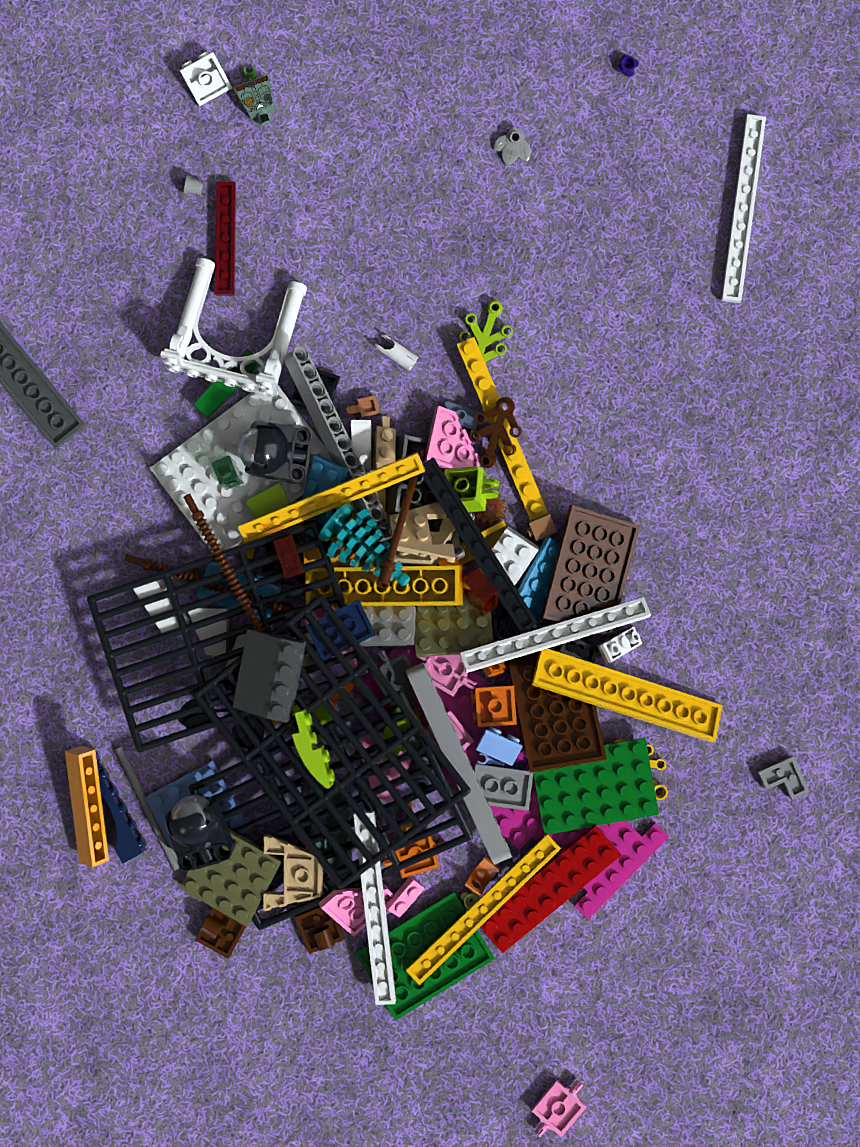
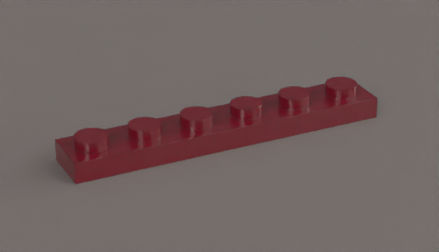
[215,182,236,296]

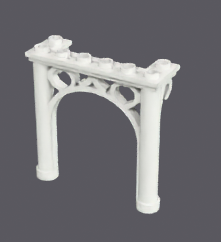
[160,258,307,397]

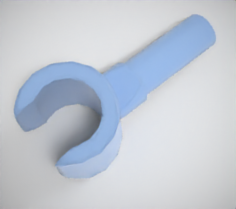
[477,753,504,767]

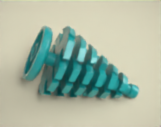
[318,503,410,586]

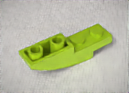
[292,709,335,789]

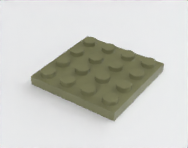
[415,578,493,657]
[180,828,283,927]

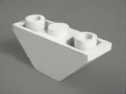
[597,627,642,663]

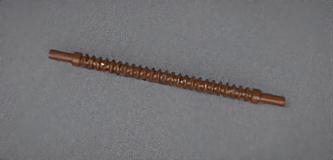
[183,494,268,633]

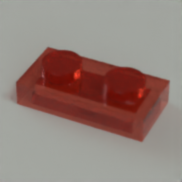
[273,535,305,579]

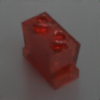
[463,568,499,616]

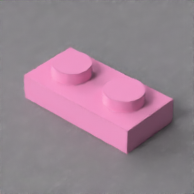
[385,877,425,918]

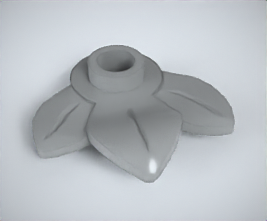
[494,128,531,166]

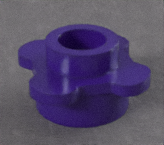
[617,55,639,77]

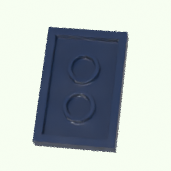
[305,599,376,661]

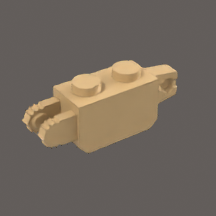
[371,416,396,470]

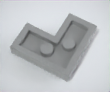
[757,756,810,800]

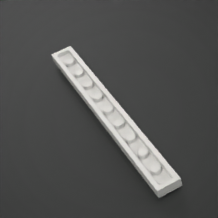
[721,114,766,304]
[460,597,651,673]
[354,811,396,1005]

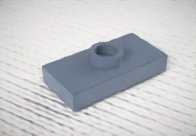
[444,401,481,431]

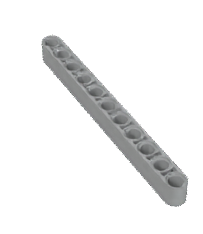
[285,346,391,544]
[406,662,512,865]

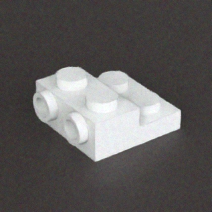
[180,51,232,107]

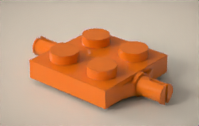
[383,831,447,878]

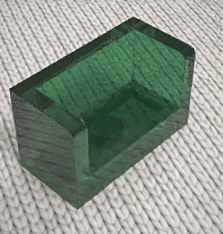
[212,456,244,490]

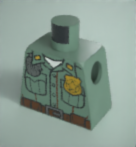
[234,75,275,126]

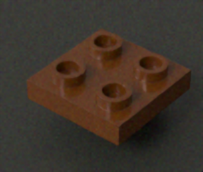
[295,906,346,954]
[195,908,246,959]

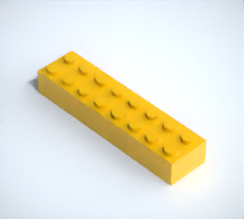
[306,566,463,607]

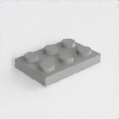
[360,606,416,646]
[474,763,533,811]

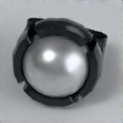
[238,420,311,484]
[164,795,236,871]

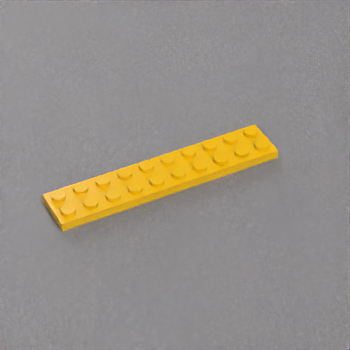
[532,649,723,743]

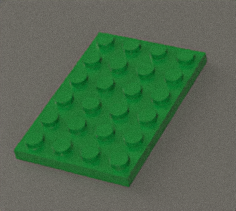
[533,737,659,835]
[355,891,495,1021]

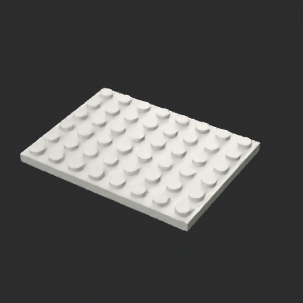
[150,384,332,553]

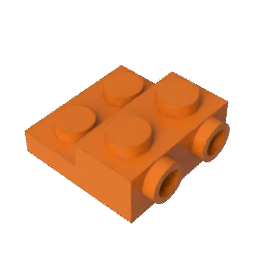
[471,685,517,727]

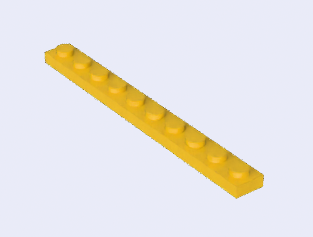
[456,337,548,521]
[238,452,425,543]
[406,834,561,985]

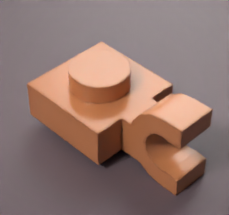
[345,395,380,419]

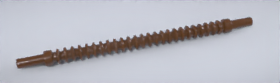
[124,554,306,619]

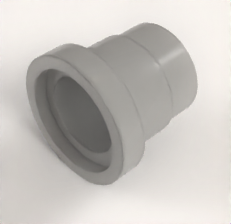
[184,175,204,196]

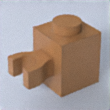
[526,514,557,541]

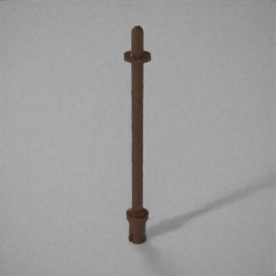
[376,450,425,588]

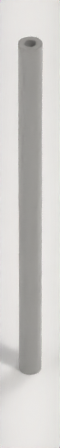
[115,746,180,871]

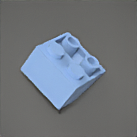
[475,726,522,766]

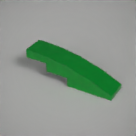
[194,349,259,419]

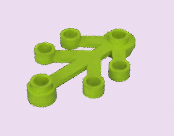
[459,301,513,364]

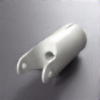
[375,334,418,371]

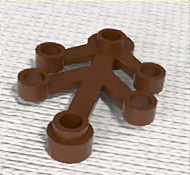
[469,397,523,468]

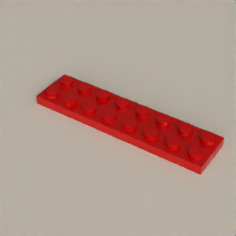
[480,824,622,953]

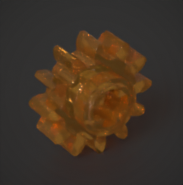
[475,494,508,527]

